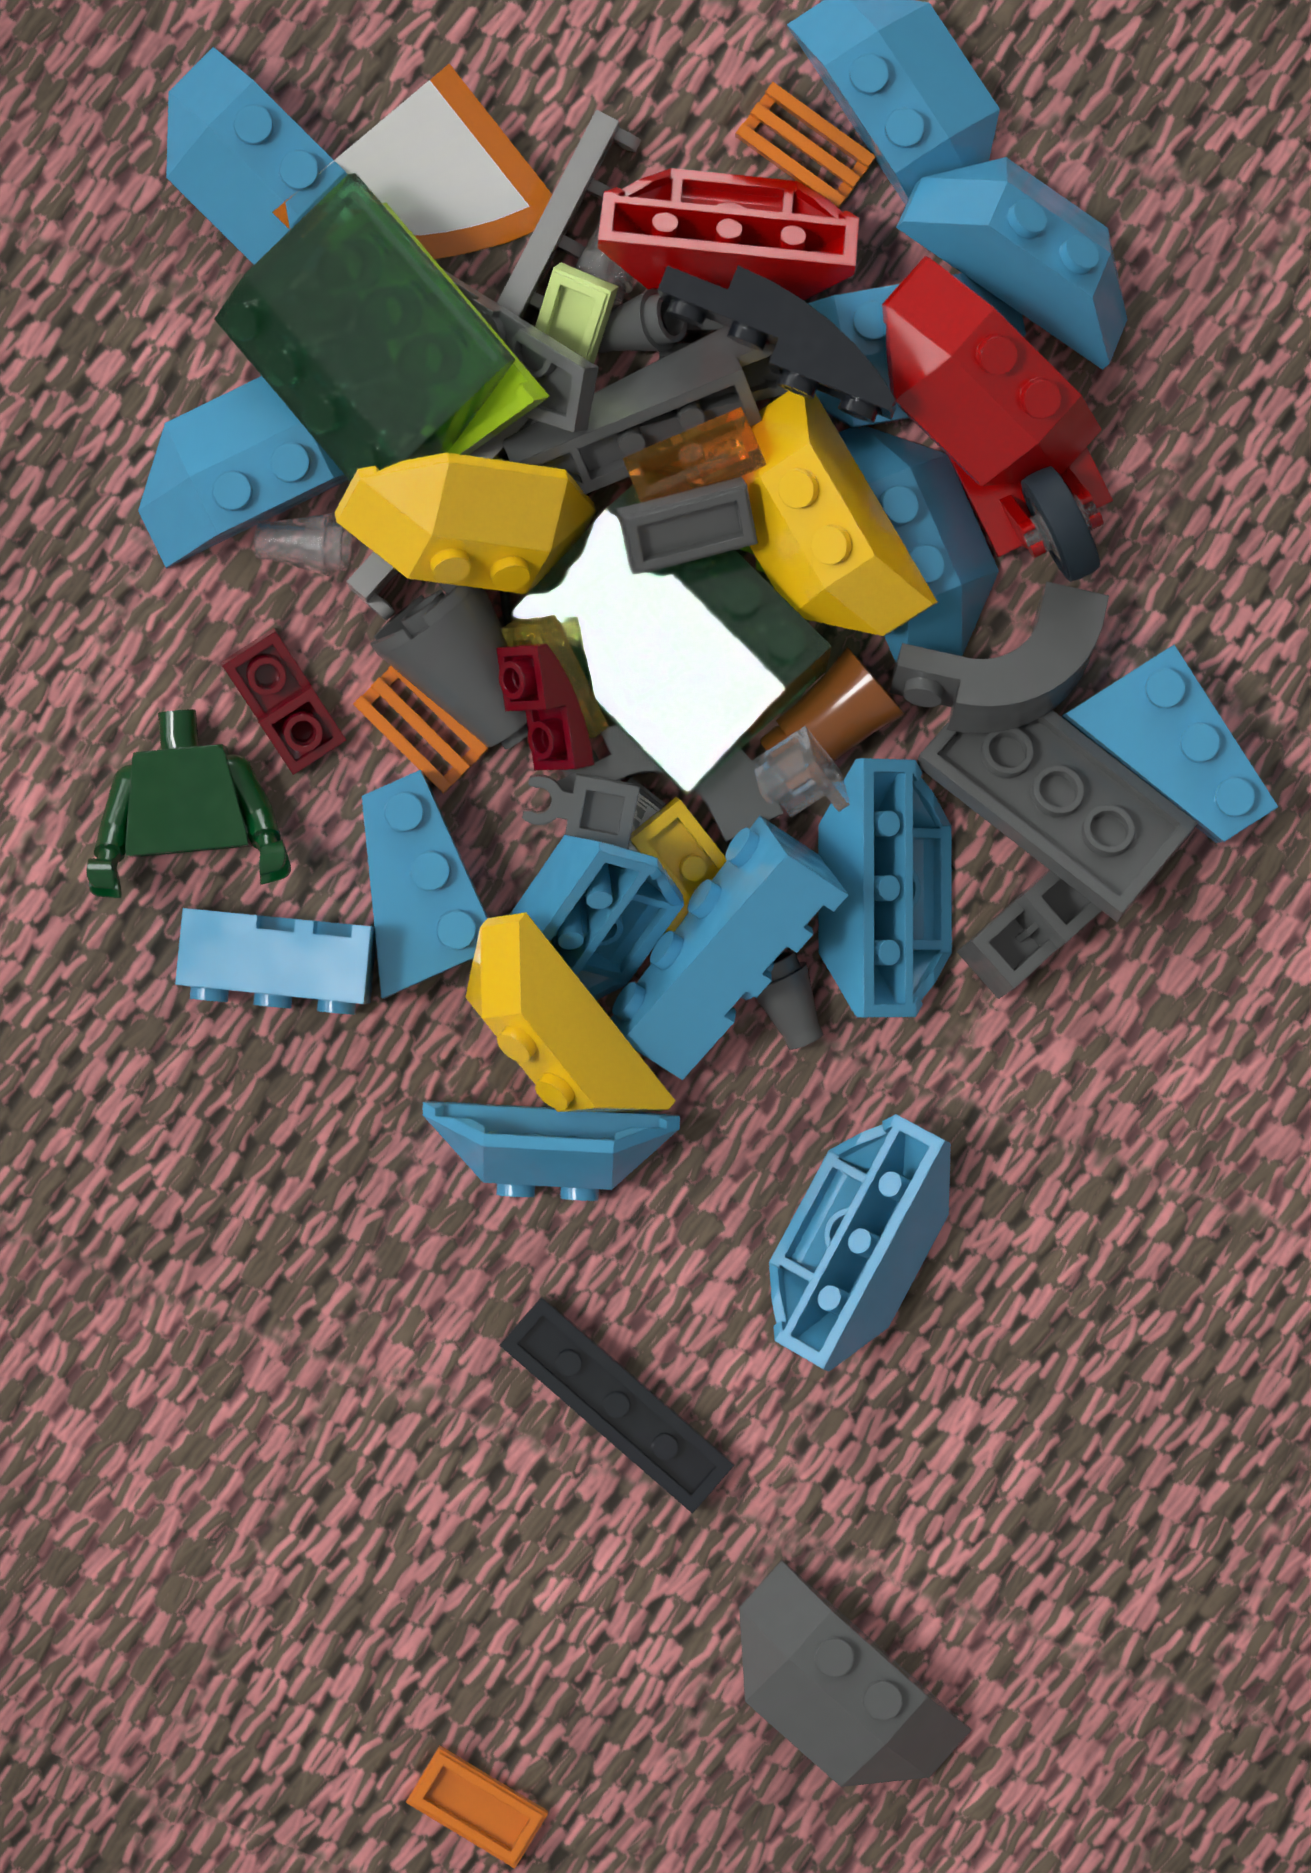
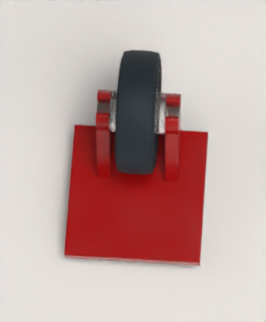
[946,447,1113,582]

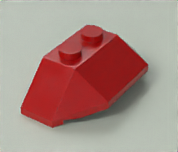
[597,168,859,300]
[882,256,1102,486]

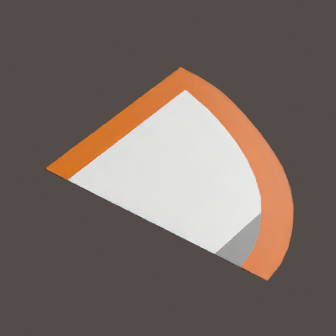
[272,63,553,259]

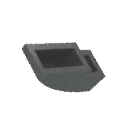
[957,870,1102,999]

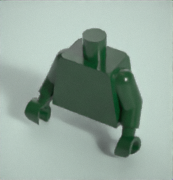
[86,709,291,898]

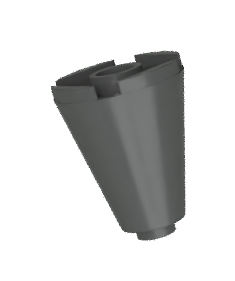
[371,583,528,749]

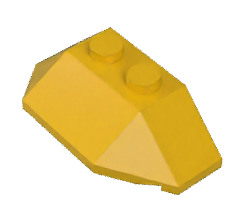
[734,391,938,636]
[335,453,596,594]
[465,912,675,1113]

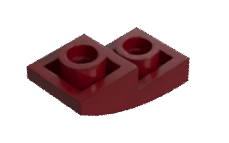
[221,628,346,775]
[496,643,595,771]

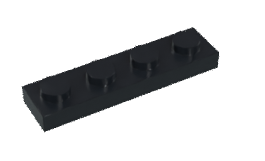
[499,1296,734,1514]

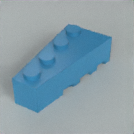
[611,816,848,1080]

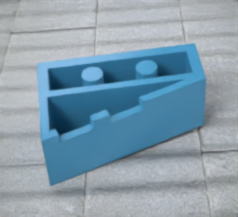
[362,770,488,999]

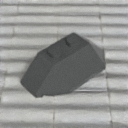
[739,1559,972,1787]

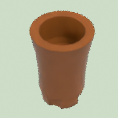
[760,646,905,786]

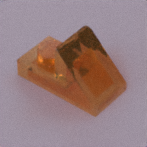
[622,407,767,502]

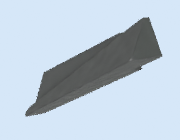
[503,326,788,494]

